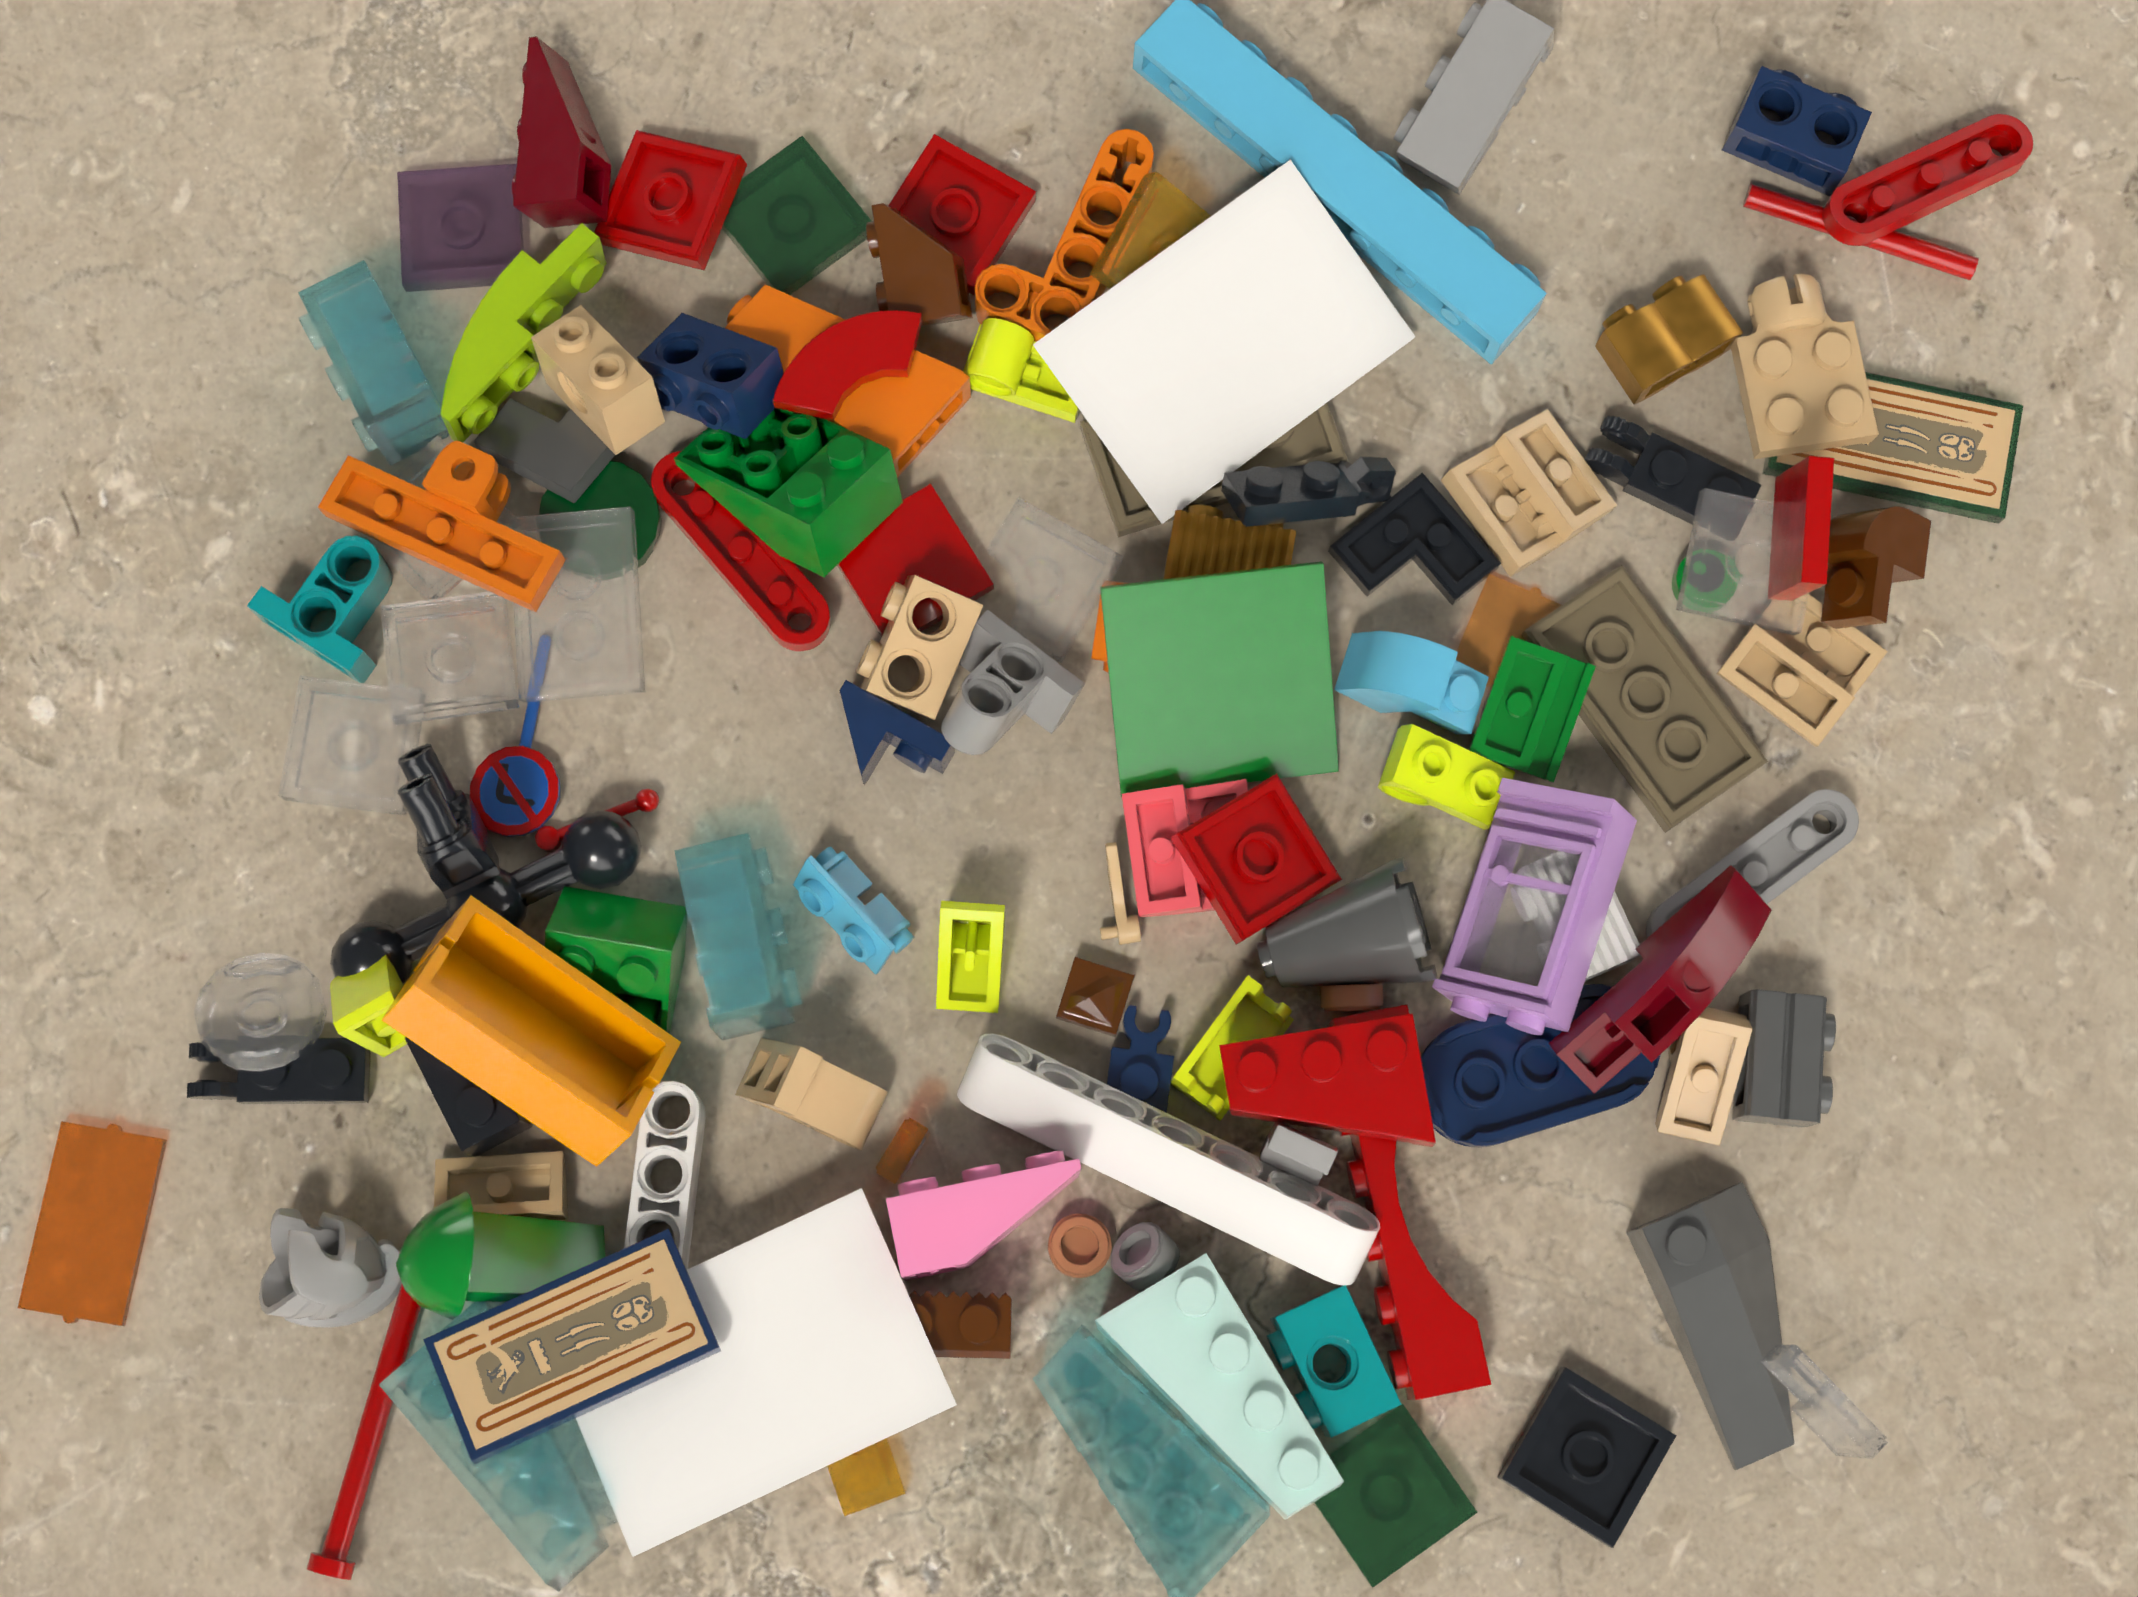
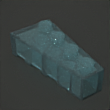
[379,1302,609,1592]
[1033,1324,1270,1597]

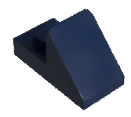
[840,680,955,785]

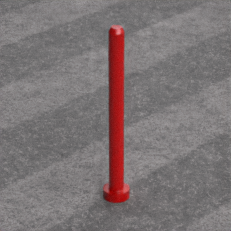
[306,1283,421,1580]

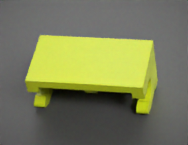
[1170,976,1294,1121]

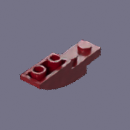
[1548,865,1772,1093]

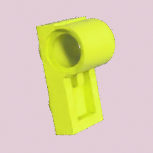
[963,318,1079,423]
[1378,724,1515,830]

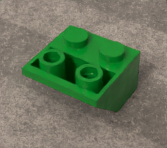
[545,886,688,1034]

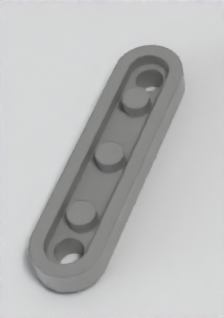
[1646,789,1859,938]

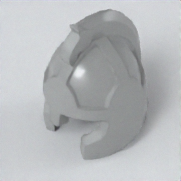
[259,1208,402,1328]

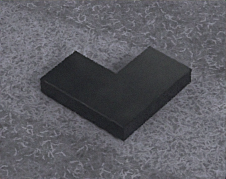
[1328,473,1501,605]

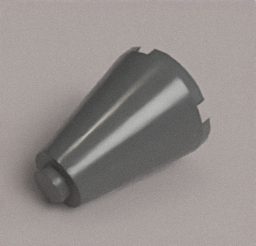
[1257,857,1437,987]

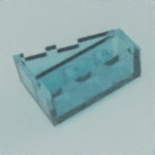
[298,260,450,466]

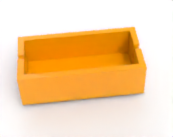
[382,895,681,1167]

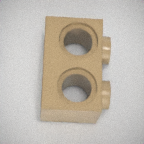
[856,575,983,720]

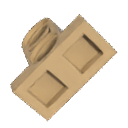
[735,1037,888,1151]

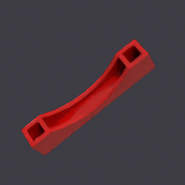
[1327,1004,1492,1400]

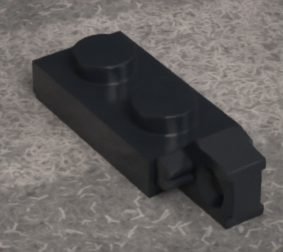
[1221,457,1396,527]

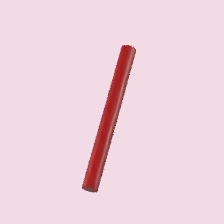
[1743,184,1979,281]

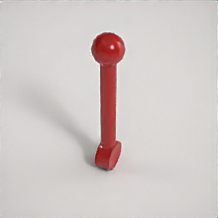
[535,788,659,852]

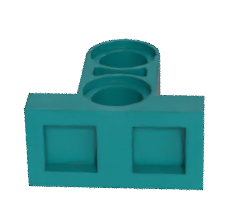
[247,536,392,685]

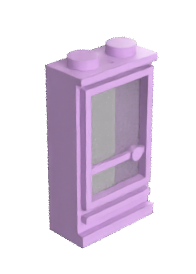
[1432,778,1637,1035]

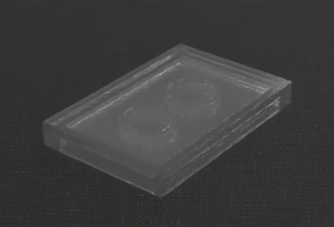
[509,507,645,703]

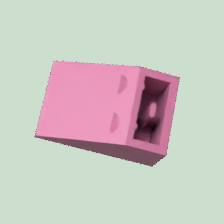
[886,1151,1081,1281]

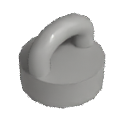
[1111,1222,1180,1292]

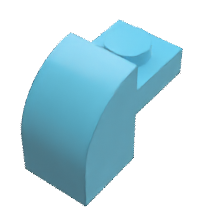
[1334,631,1489,735]

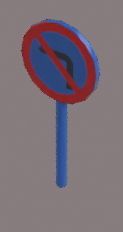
[470,635,560,837]

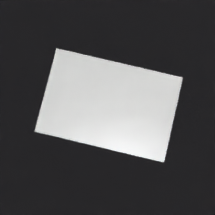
[1033,160,1415,524]
[576,1188,957,1557]

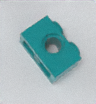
[1267,1285,1402,1438]

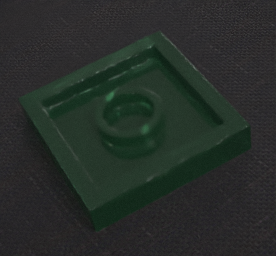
[722,136,872,295]
[1314,1403,1478,1588]

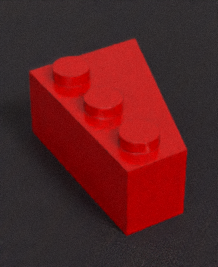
[1219,1013,1436,1147]

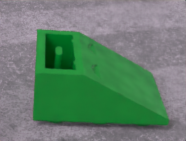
[674,408,903,577]

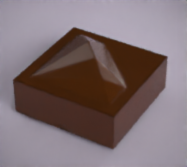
[1056,957,1135,1037]

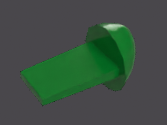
[396,1191,606,1320]

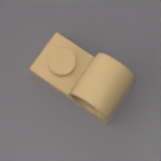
[1655,1007,1753,1146]

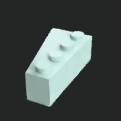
[1095,1253,1344,1520]

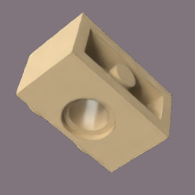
[531,305,665,455]

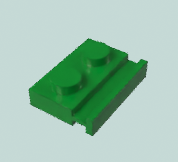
[1468,636,1596,783]

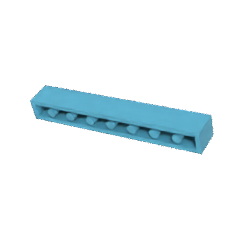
[1133,0,1547,365]

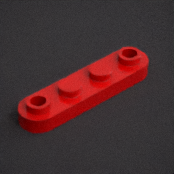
[1822,114,2033,246]
[651,451,831,651]

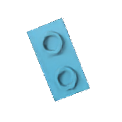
[793,846,915,975]

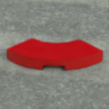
[773,310,922,421]

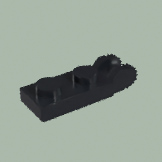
[1585,415,1761,542]
[187,1038,370,1104]

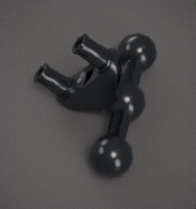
[330,744,642,984]

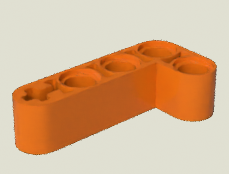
[975,129,1154,342]

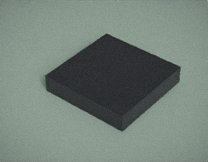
[1497,1367,1677,1548]

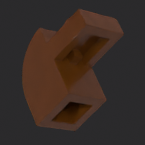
[1821,506,1931,629]

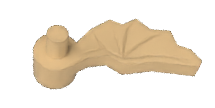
[1100,842,1141,945]

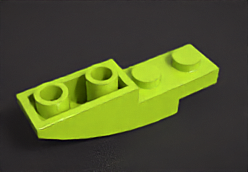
[440,223,607,442]

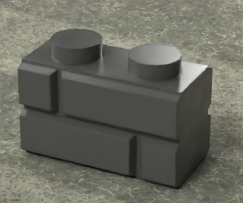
[1732,989,1836,1127]

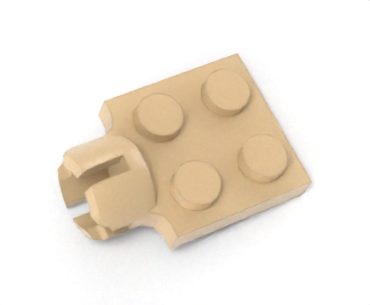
[1730,274,1879,459]

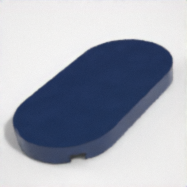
[1421,984,1661,1148]

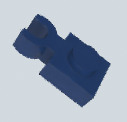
[1107,1005,1174,1113]

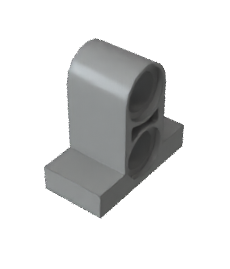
[942,610,1085,755]

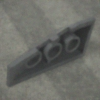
[1626,1182,1794,1470]

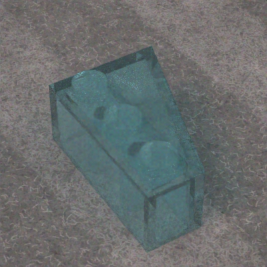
[674,833,803,1041]

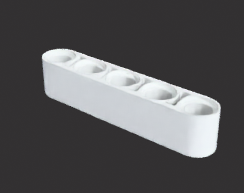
[624,1081,706,1269]

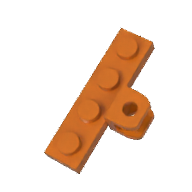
[318,441,566,612]

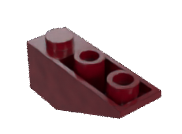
[512,36,612,228]

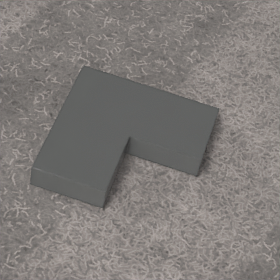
[474,398,615,503]

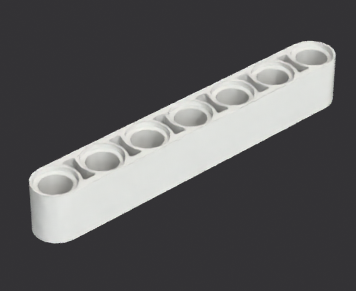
[957,1034,1380,1286]

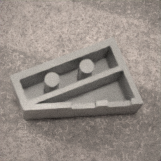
[1394,0,1554,195]

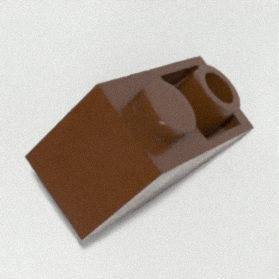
[866,203,973,327]

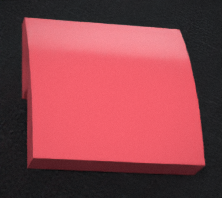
[1122,779,1249,917]

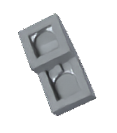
[1259,1121,1338,1186]

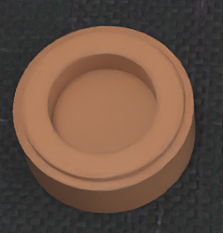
[1320,984,1384,1011]
[1048,1214,1112,1278]

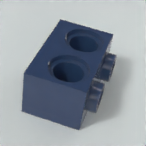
[1721,66,1872,196]
[637,313,784,439]

